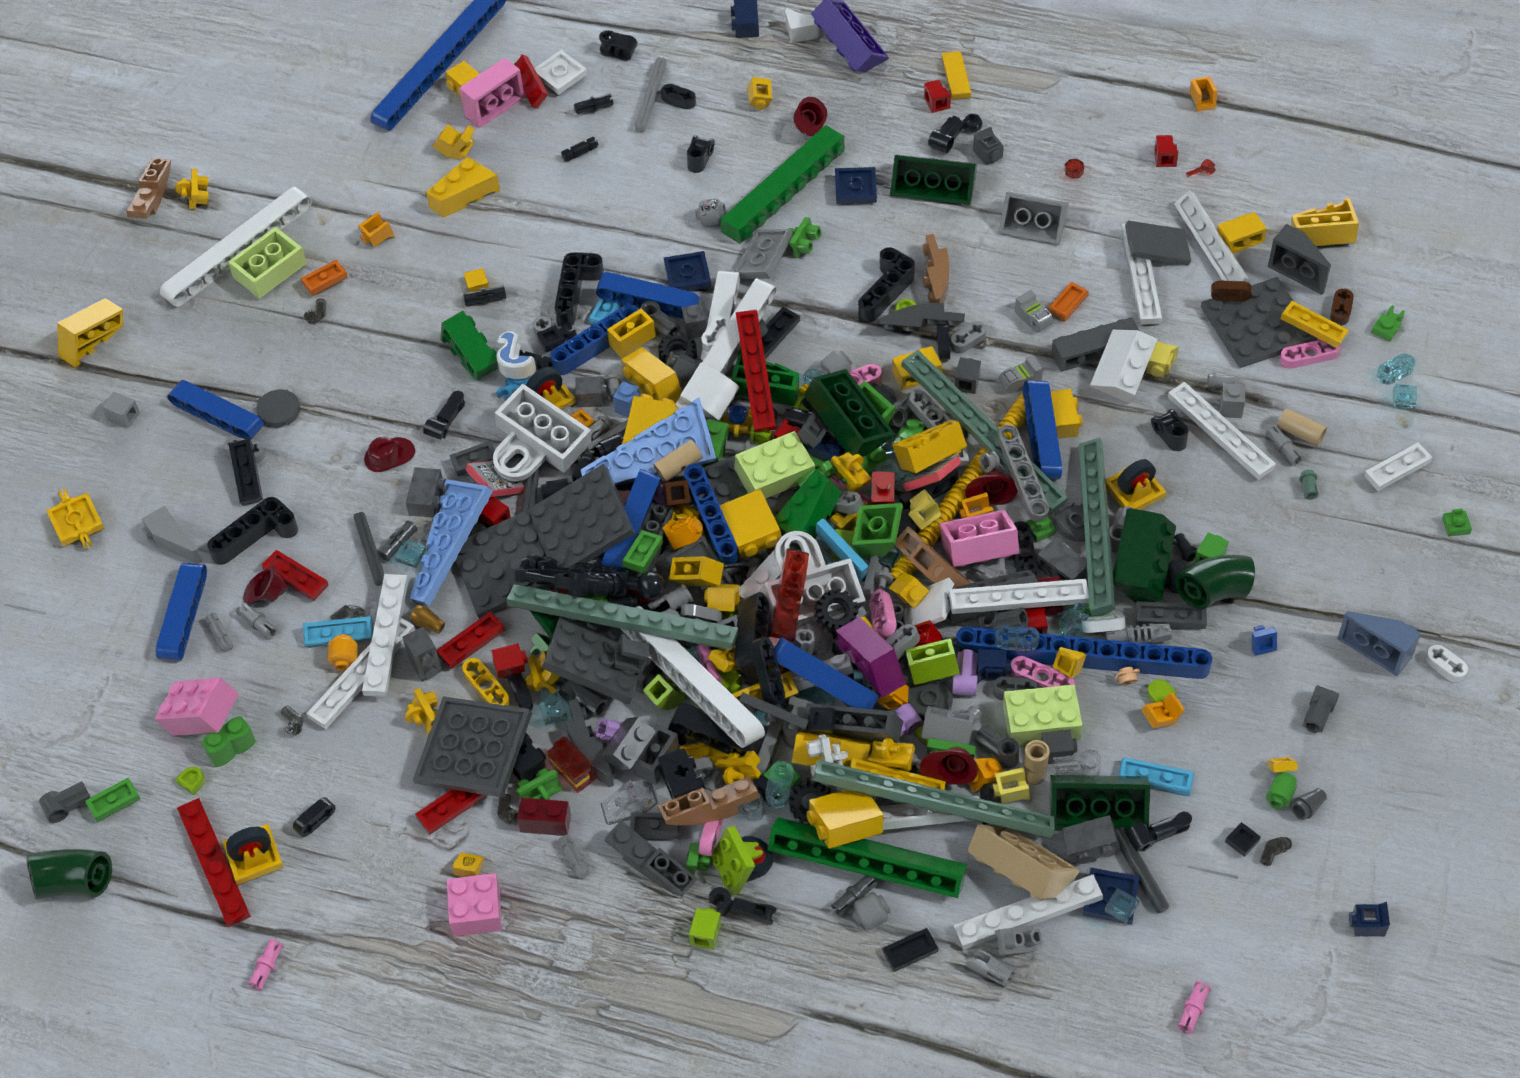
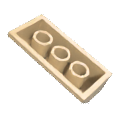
[967,825,1080,900]

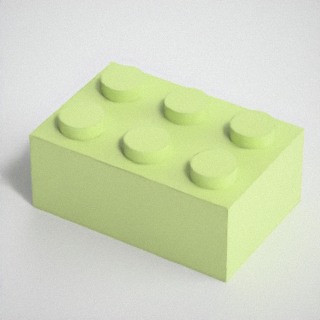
[228,227,307,299]
[734,431,815,499]
[1003,685,1083,746]

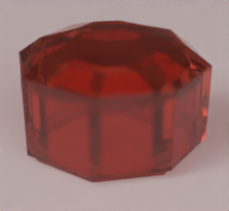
[1064,159,1084,179]

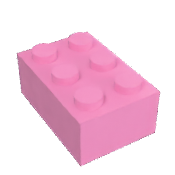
[459,58,524,128]
[939,510,1019,567]
[154,678,239,736]

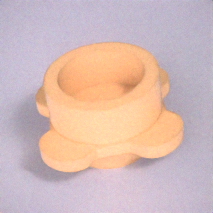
[1115,667,1140,685]

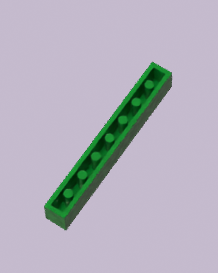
[721,125,845,244]
[767,817,967,898]

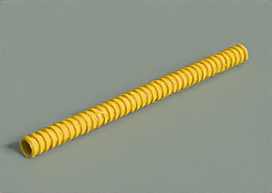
[890,380,1035,584]

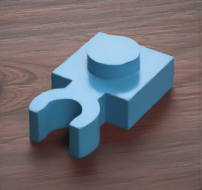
[496,376,530,401]

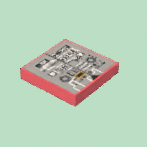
[902,456,961,491]
[465,461,525,497]

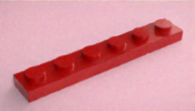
[736,309,776,433]
[177,798,251,927]

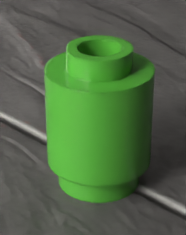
[1266,772,1297,809]

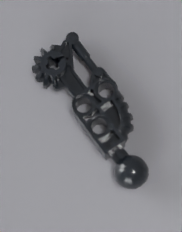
[514,555,666,600]

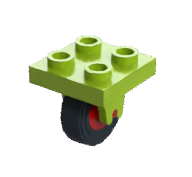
[711,826,774,895]

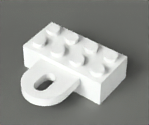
[493,384,591,481]
[760,531,866,633]

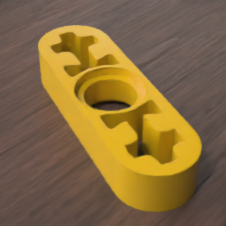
[462,658,510,706]

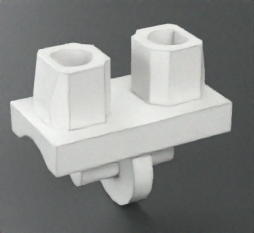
[807,734,848,778]

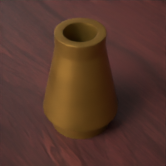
[410,604,446,634]

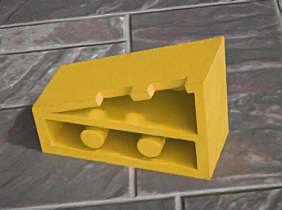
[426,156,500,218]
[1290,197,1359,246]
[57,298,123,368]
[621,347,682,404]
[892,420,967,473]
[792,730,873,767]

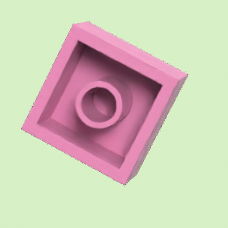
[447,873,503,937]

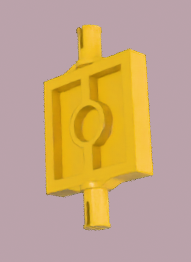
[46,489,105,549]

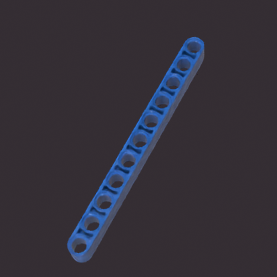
[370,0,506,131]
[956,627,1213,679]

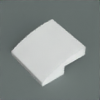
[680,362,739,421]
[908,578,954,625]

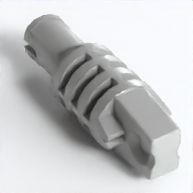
[1105,623,1172,644]

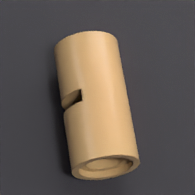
[1277,408,1327,446]
[653,440,703,482]
[1023,740,1050,785]

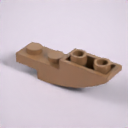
[126,158,171,219]
[922,234,949,303]
[895,526,971,588]
[657,776,759,825]

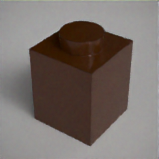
[662,480,690,505]

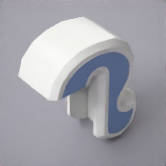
[496,331,536,379]

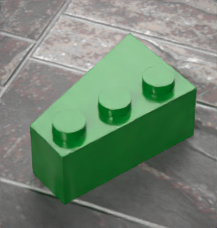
[731,348,800,406]
[775,469,842,539]

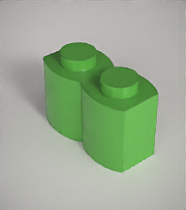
[201,716,256,767]

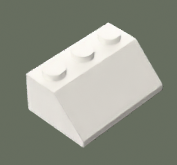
[1089,329,1157,403]

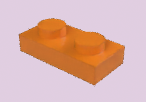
[301,259,348,296]

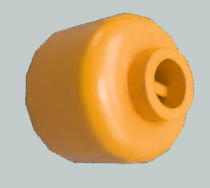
[327,635,358,671]

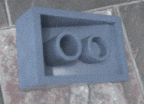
[1337,611,1421,676]

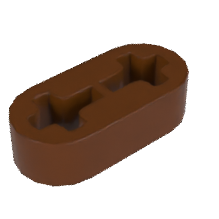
[1211,280,1252,302]
[1330,288,1354,326]

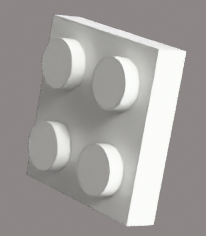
[534,50,588,95]

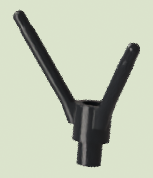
[723,554,765,581]

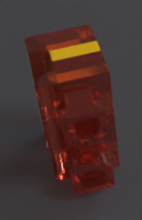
[548,737,596,793]

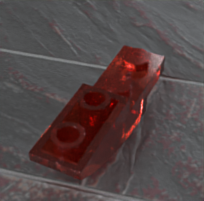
[771,548,810,642]

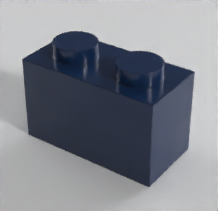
[730,0,759,38]

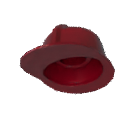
[793,97,828,136]
[364,437,415,472]
[965,470,1018,505]
[243,565,289,604]
[919,747,978,785]

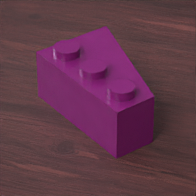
[836,617,906,698]

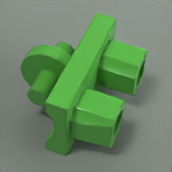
[788,217,822,258]
[516,768,563,800]

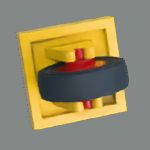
[526,367,576,409]
[1106,459,1167,510]
[222,824,284,885]

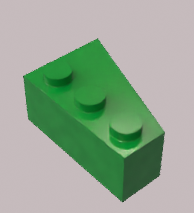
[440,311,498,381]

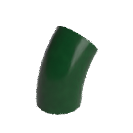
[1175,554,1255,609]
[26,849,112,900]

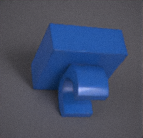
[1252,625,1277,656]

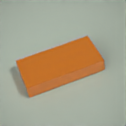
[1048,282,1089,322]

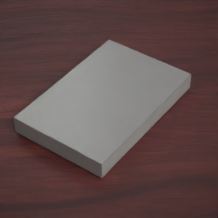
[734,229,793,279]

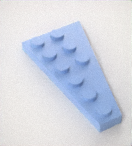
[581,397,716,486]
[410,479,493,606]

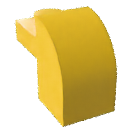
[432,124,475,160]

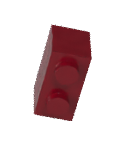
[517,797,571,836]

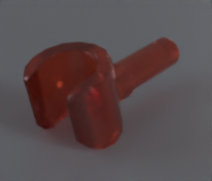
[1186,159,1216,177]

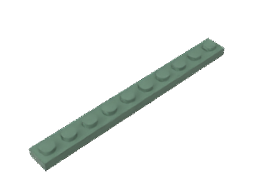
[901,350,1068,514]
[1079,437,1115,616]
[507,584,738,650]
[814,760,1055,838]

